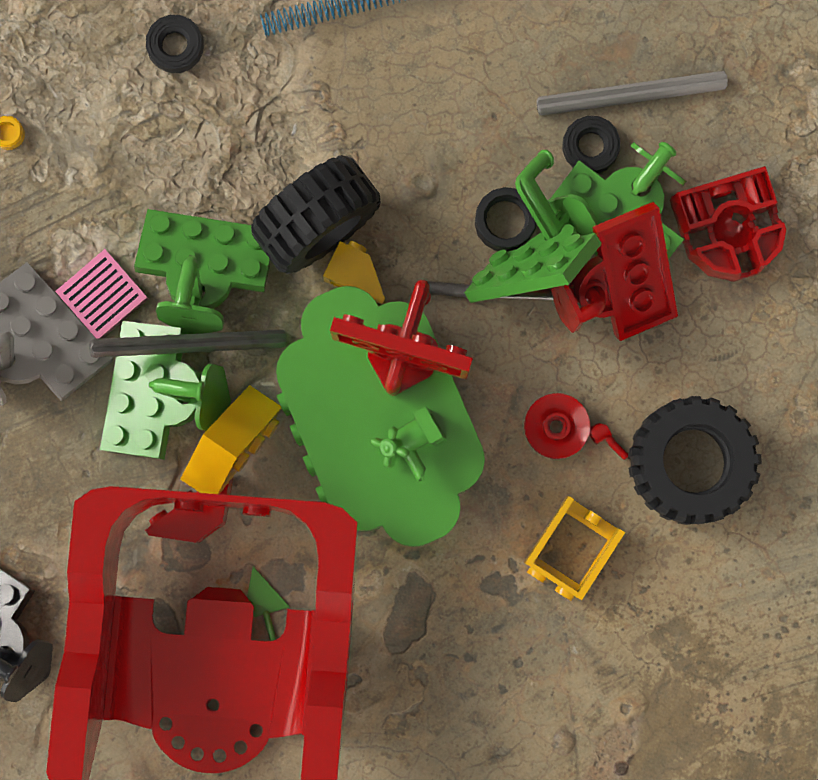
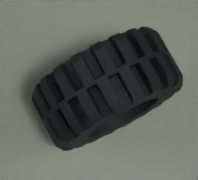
[251,155,381,274]
[628,396,762,525]

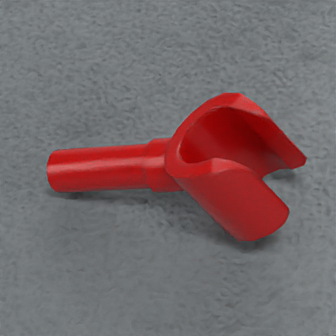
[589,423,629,460]

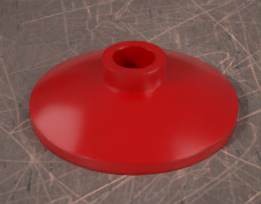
[524,393,590,459]

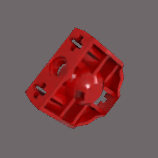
[670,166,787,282]

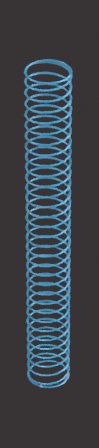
[260,0,406,37]

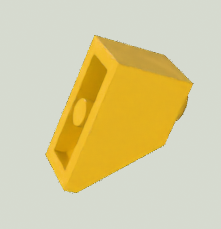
[323,241,385,306]

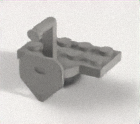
[0,262,113,406]

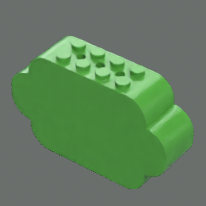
[276,286,485,547]

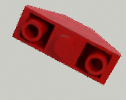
[145,477,234,543]

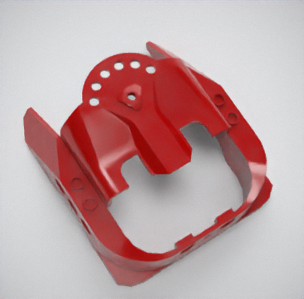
[46,486,358,780]

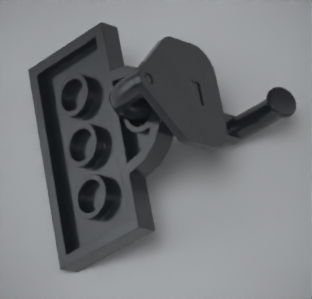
[0,567,53,702]

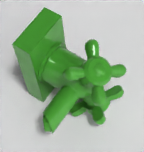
[371,406,447,482]

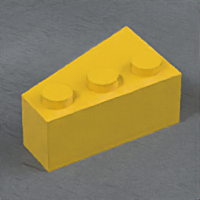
[180,385,281,494]

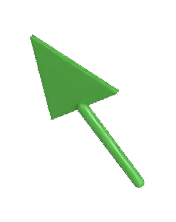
[247,566,290,641]

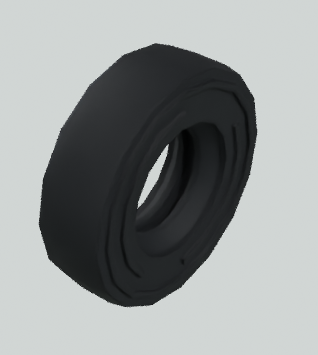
[146,15,204,73]
[562,115,621,173]

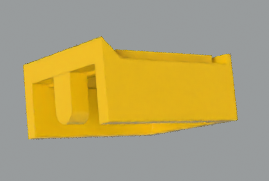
[524,496,625,601]

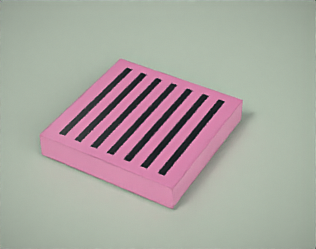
[55,249,149,339]

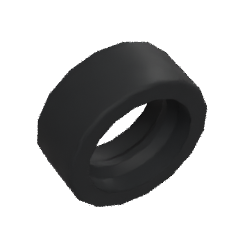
[475,187,536,252]

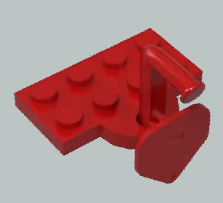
[551,202,678,341]
[330,280,473,396]

